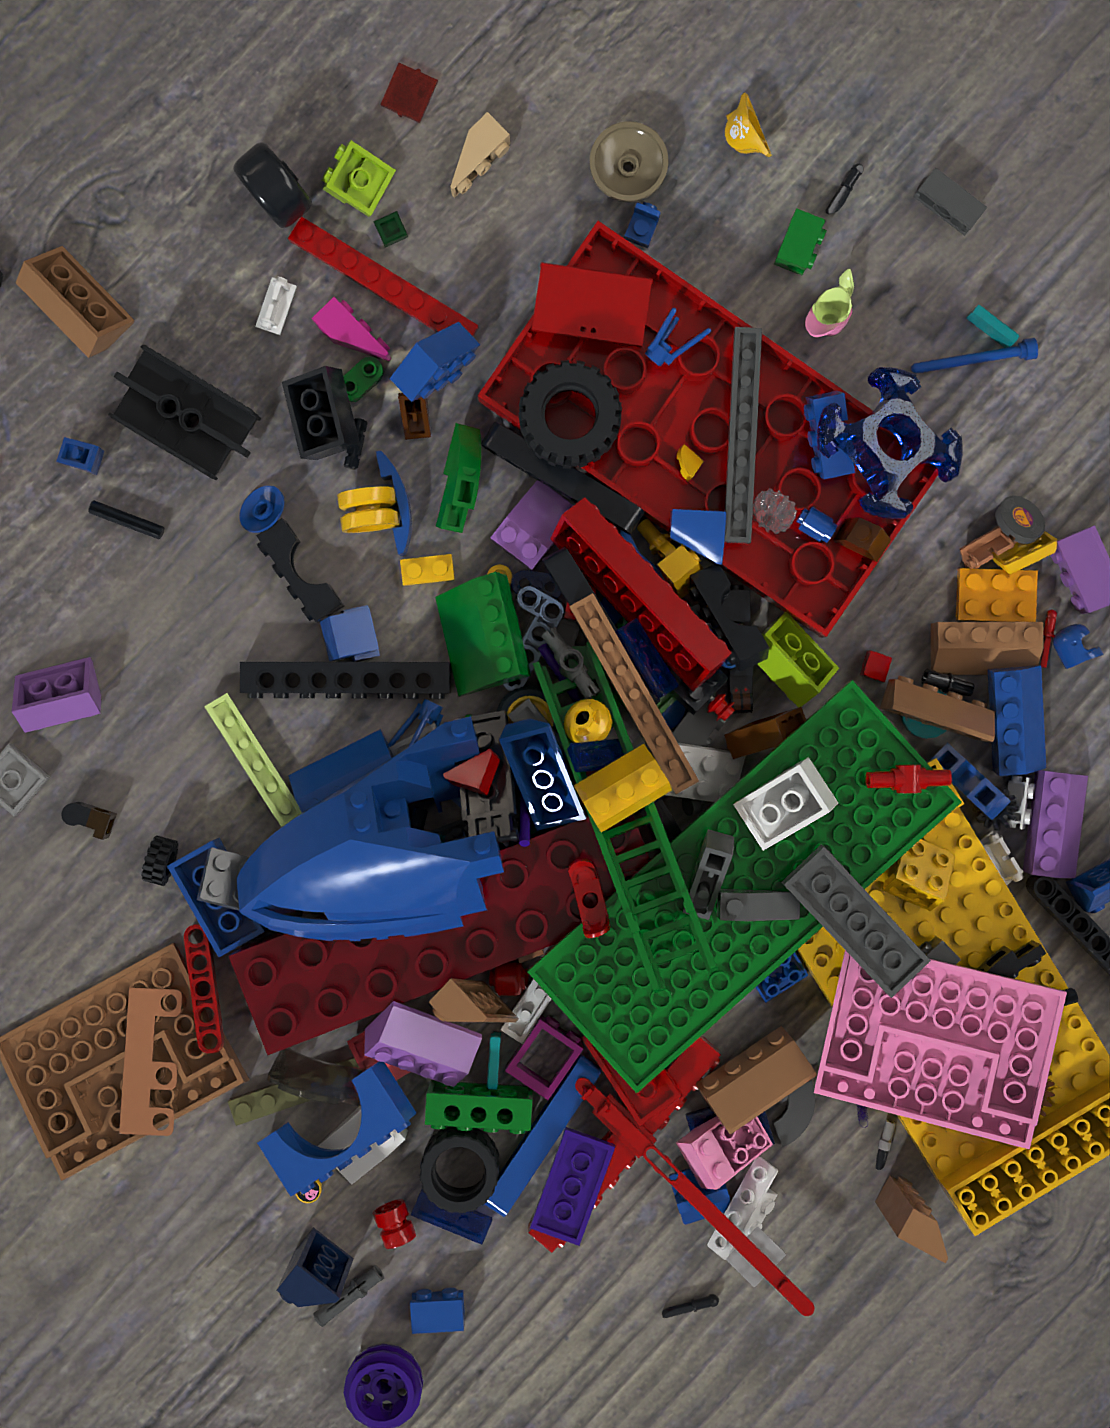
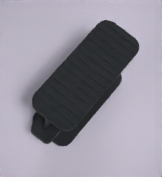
[108,344,261,481]

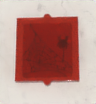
[381,63,438,123]

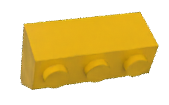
[574,744,672,833]

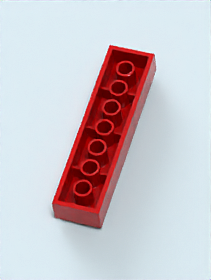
[550,497,732,692]

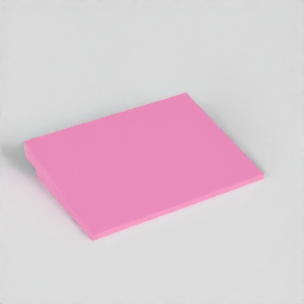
[814,950,1067,1149]

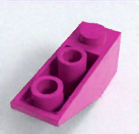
[311,297,391,361]

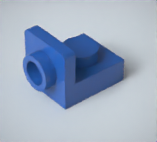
[624,202,661,248]

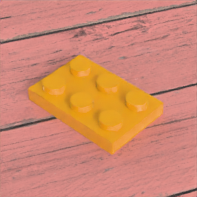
[956,568,1038,622]

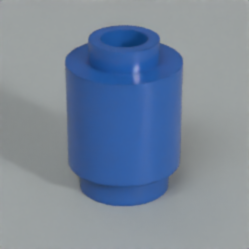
[796,506,838,543]

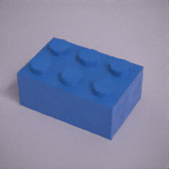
[390,322,480,402]

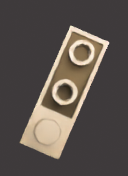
[450,112,510,198]

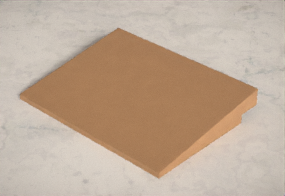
[0,943,250,1181]

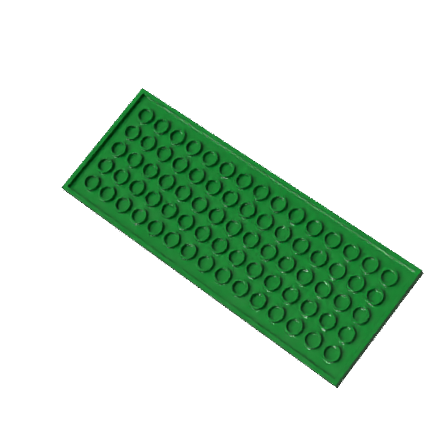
[527,680,962,1093]

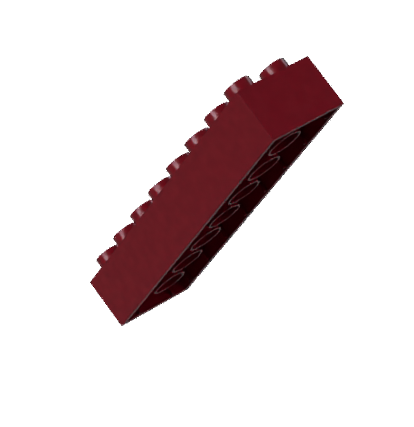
[229,812,650,1056]

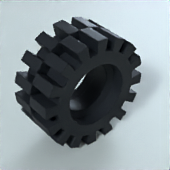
[141,835,179,886]

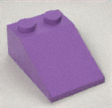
[491,480,573,572]

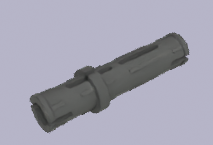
[313,1265,384,1327]

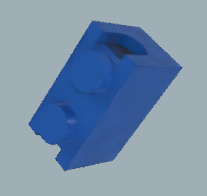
[410,1287,465,1334]

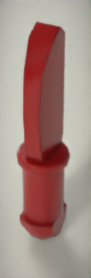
[1040,609,1057,668]

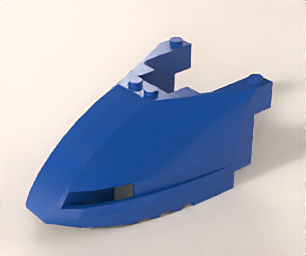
[237,717,504,941]

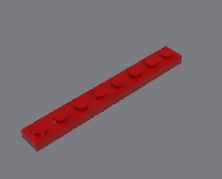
[288,216,479,337]

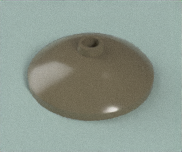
[590,121,668,202]

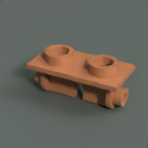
[959,526,1017,569]

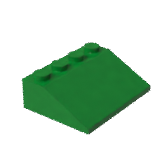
[435,572,531,697]

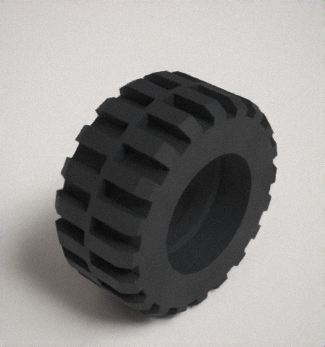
[519,360,622,469]

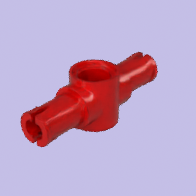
[866,765,952,793]

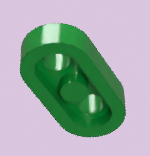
[343,357,384,402]

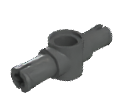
[542,627,600,699]

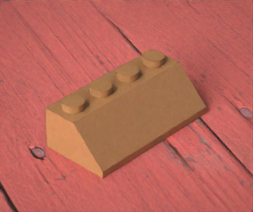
[16,246,135,358]
[931,622,1043,675]
[880,676,995,742]
[429,978,519,1022]
[696,1026,817,1135]
[875,1175,948,1263]

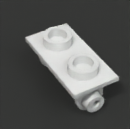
[255,276,297,335]
[1007,775,1035,829]
[980,831,1024,885]

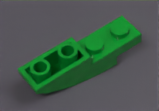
[435,423,481,533]

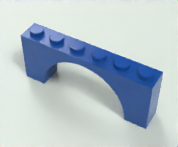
[257,1062,417,1197]

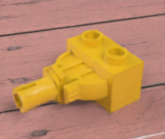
[637,519,703,599]

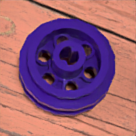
[343,1344,424,1428]

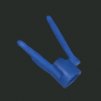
[645,308,711,367]
[388,699,444,747]

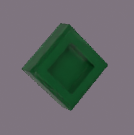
[373,211,408,248]

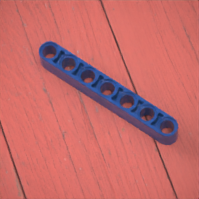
[484,1054,602,1217]

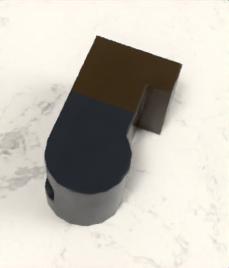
[61,802,117,840]

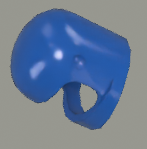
[1053,624,1104,669]

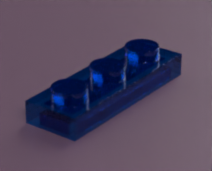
[615,618,679,700]
[411,1189,492,1245]

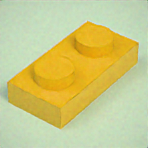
[400,554,455,586]

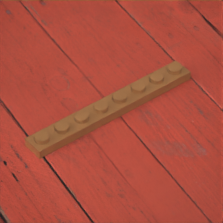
[569,593,699,794]

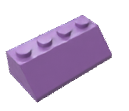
[1023,770,1088,878]
[364,1001,482,1087]

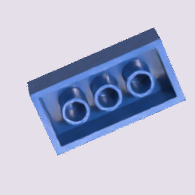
[167,837,268,957]

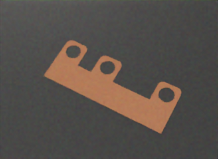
[119,988,182,1136]

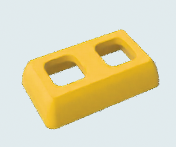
[991,531,1057,574]

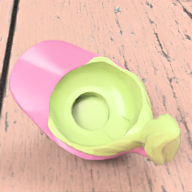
[805,269,854,337]

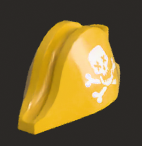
[725,93,772,157]

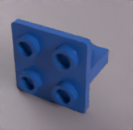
[669,1168,731,1225]

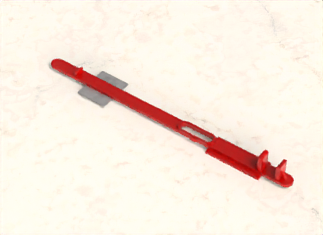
[575,1077,815,1316]

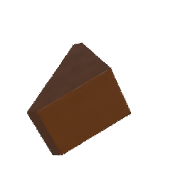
[398,393,431,440]

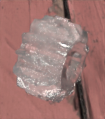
[752,488,797,534]

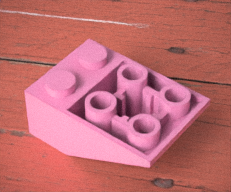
[676,1116,773,1190]

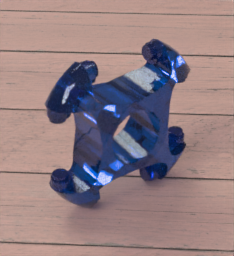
[817,367,963,519]

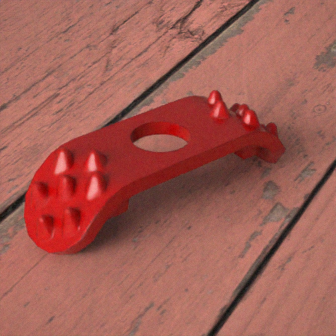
[568,858,611,938]

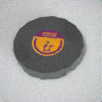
[995,495,1045,544]

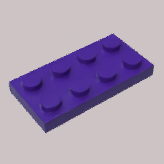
[530,1127,615,1246]

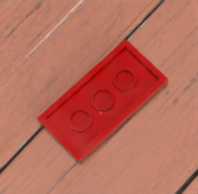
[582,1036,683,1127]

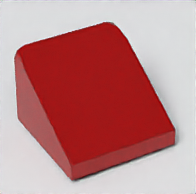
[860,650,892,683]

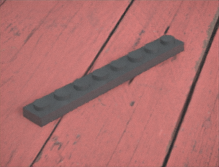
[724,327,762,544]

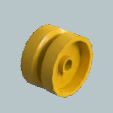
[337,486,399,533]

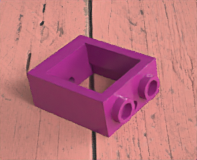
[505,1015,583,1100]

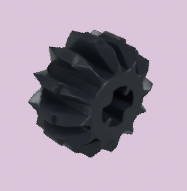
[973,786,1020,831]

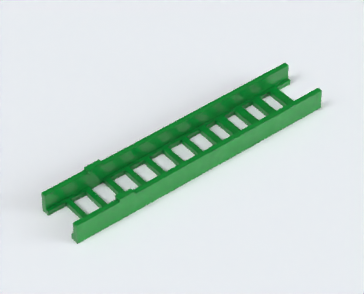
[533,642,718,993]

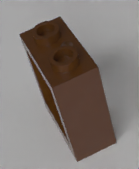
[724,706,806,759]

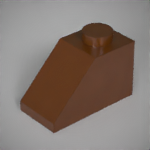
[833,517,891,562]

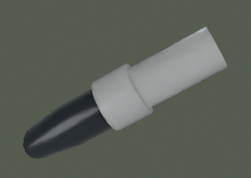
[875,1120,896,1170]

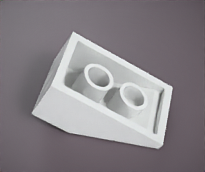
[733,757,838,850]
[318,1105,408,1185]

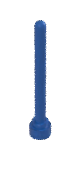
[911,338,1038,374]

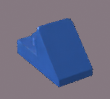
[56,437,104,475]

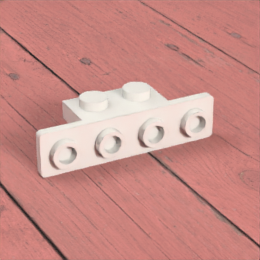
[707,1156,778,1260]

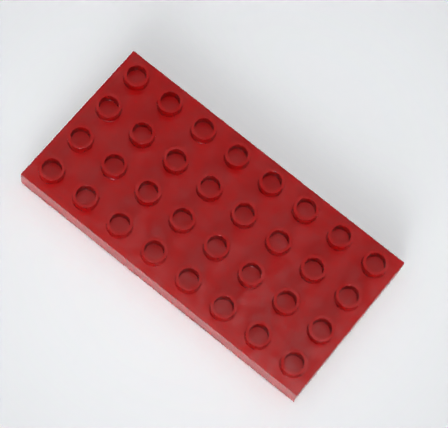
[478,221,947,638]

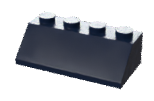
[276,1227,354,1307]

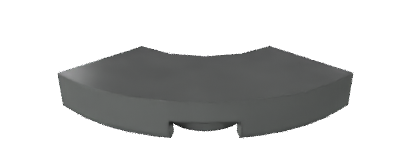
[772,1080,815,1147]

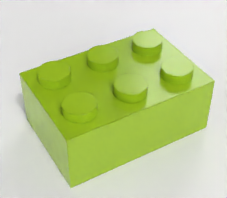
[758,612,839,707]

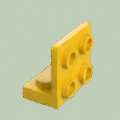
[882,839,955,911]

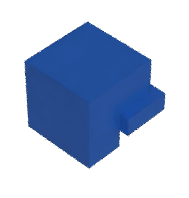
[320,605,380,662]

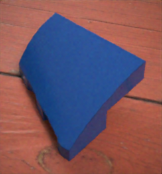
[670,509,726,565]

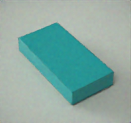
[966,305,1020,348]
[487,1031,501,1089]

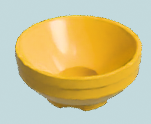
[564,699,612,747]

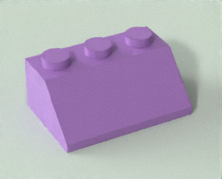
[1050,525,1110,614]
[12,657,101,733]

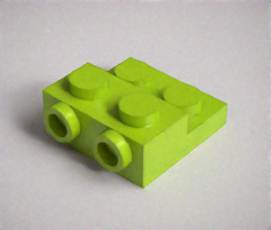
[321,140,396,217]

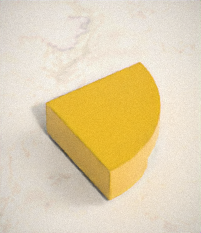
[677,444,704,481]

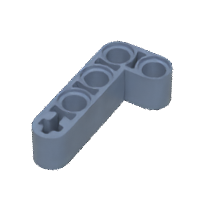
[503,585,565,691]

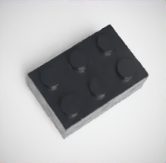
[282,366,360,460]

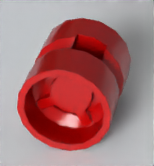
[372,1199,416,1249]

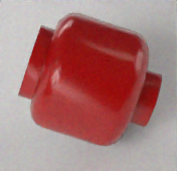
[489,962,529,996]

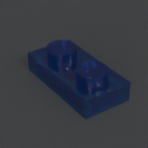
[567,739,625,772]

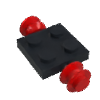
[647,646,735,721]

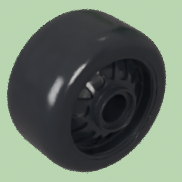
[233,142,312,228]

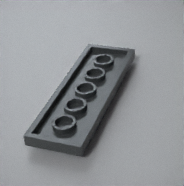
[781,844,931,998]

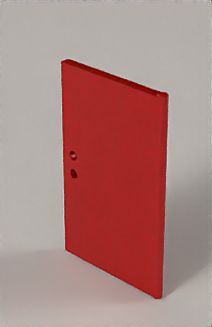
[531,262,653,347]

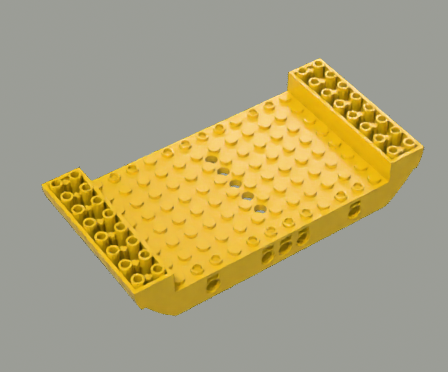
[797,758,1110,1236]

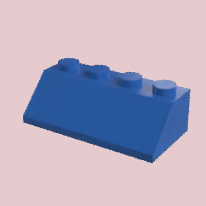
[987,665,1046,776]
[499,719,587,831]
[288,729,394,812]

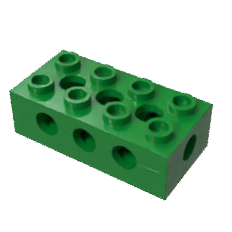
[425,1080,533,1134]

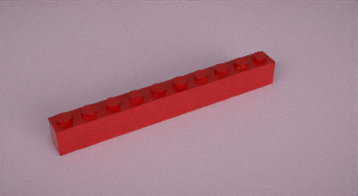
[528,1036,721,1253]

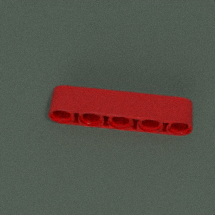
[184,924,224,1053]

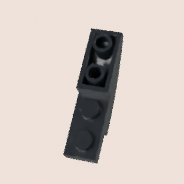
[977,940,1047,979]

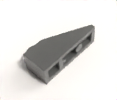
[683,829,734,920]
[717,889,800,921]

